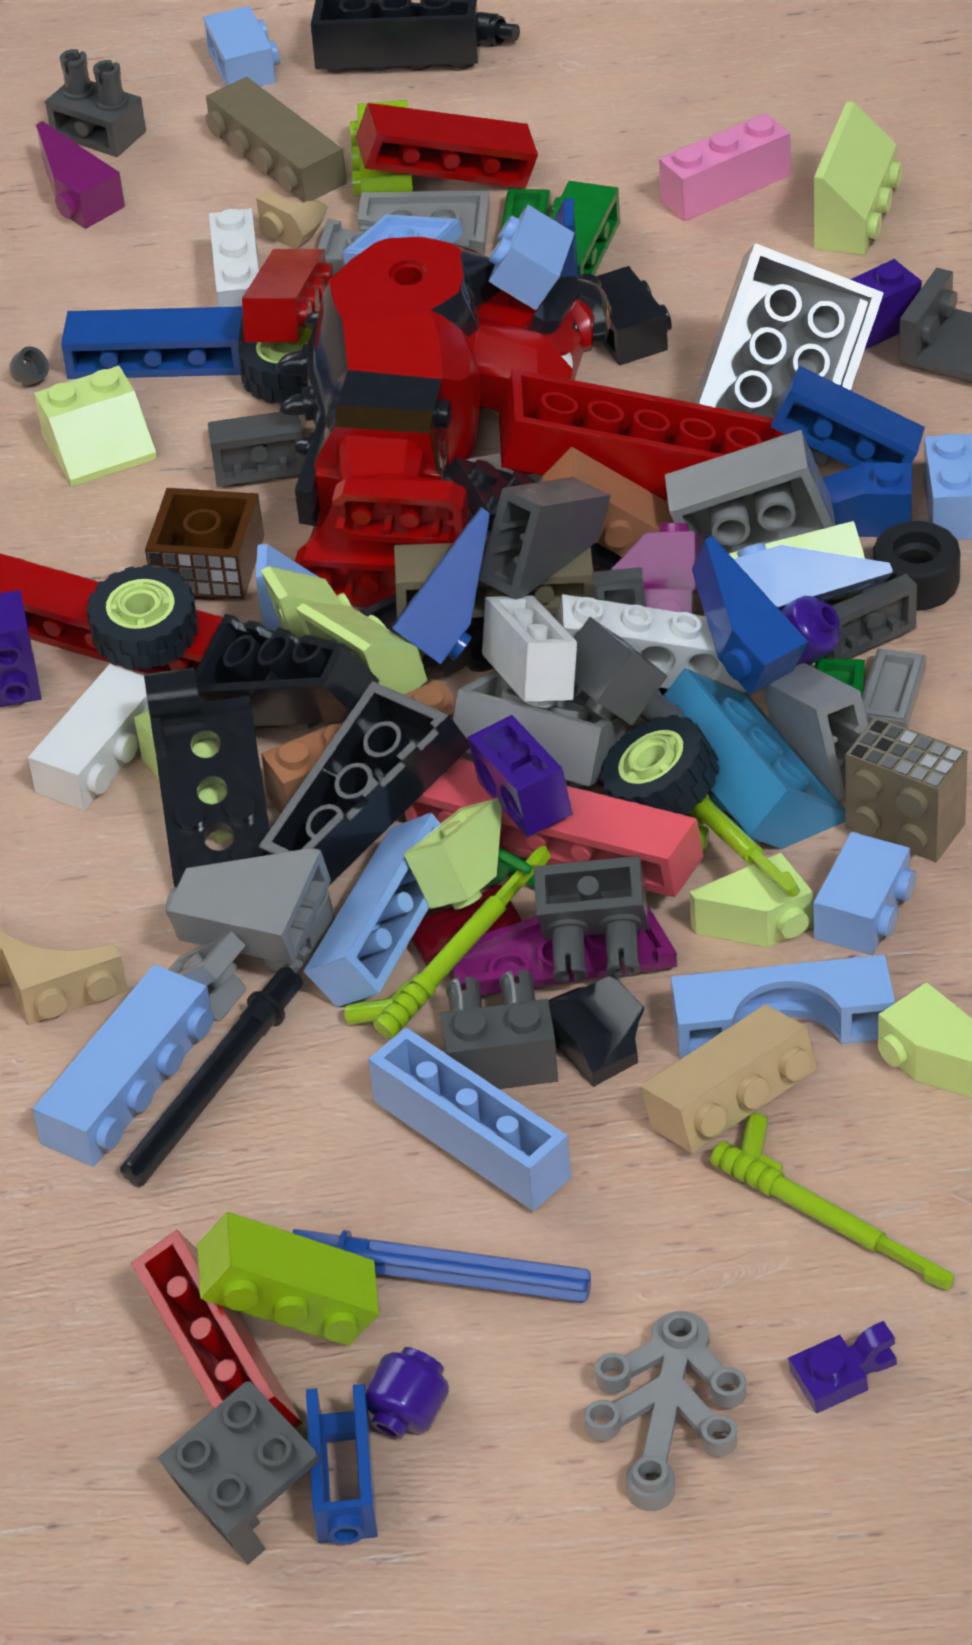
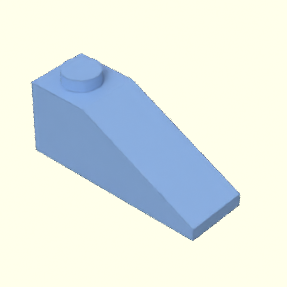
[734,543,893,609]

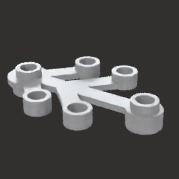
[584,1311,746,1511]

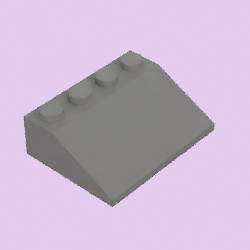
[693,244,883,466]

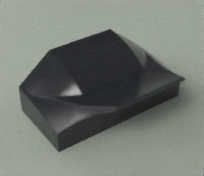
[548,974,644,1087]

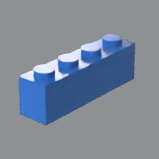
[61,306,244,379]

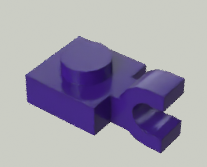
[788,1321,897,1414]

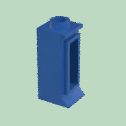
[306,1384,378,1544]

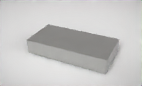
[862,648,926,728]

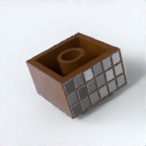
[145,488,264,599]

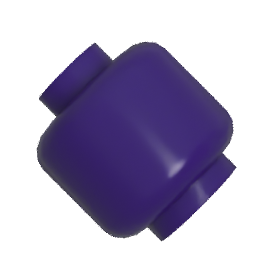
[779,595,840,666]
[365,1347,449,1439]

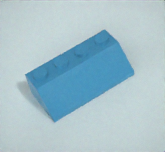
[663,668,845,849]

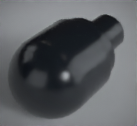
[478,12,520,46]

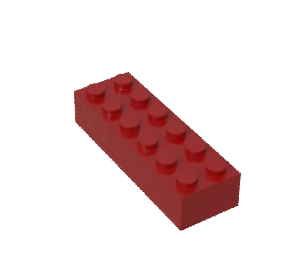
[499,368,786,500]

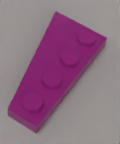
[441,904,677,995]

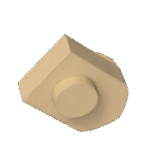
[256,190,328,249]

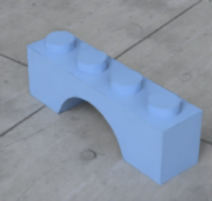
[671,955,895,1059]

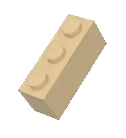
[640,1004,817,1153]

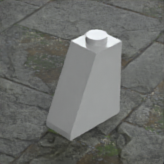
[763,663,868,801]
[166,848,331,965]

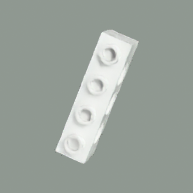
[555,594,746,693]

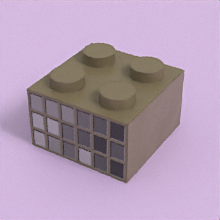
[845,716,968,863]

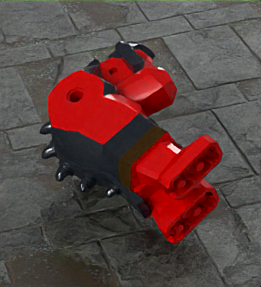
[276,237,611,607]

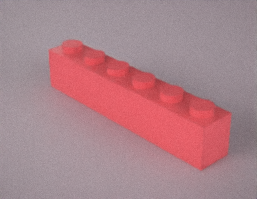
[404,758,704,897]

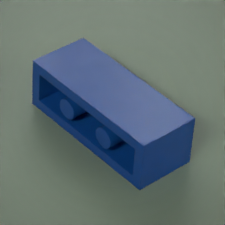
[771,365,925,467]

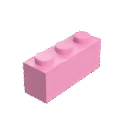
[659,113,791,221]

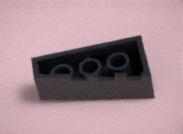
[310,0,480,72]
[195,614,380,726]
[258,681,470,887]

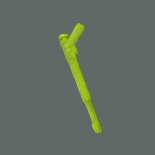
[690,794,800,897]
[344,846,551,1040]
[710,1113,954,1290]

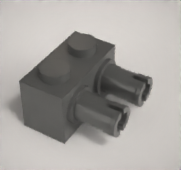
[45,49,146,157]
[574,617,683,725]
[534,856,649,983]
[440,970,558,1089]

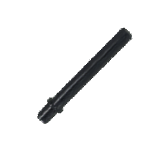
[120,966,303,1187]

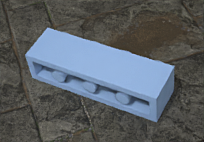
[303,813,441,1007]
[32,964,213,1167]
[368,1027,571,1212]

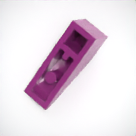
[36,121,125,229]

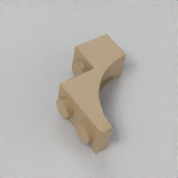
[0,929,128,1026]

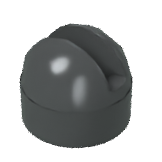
[9,346,49,386]

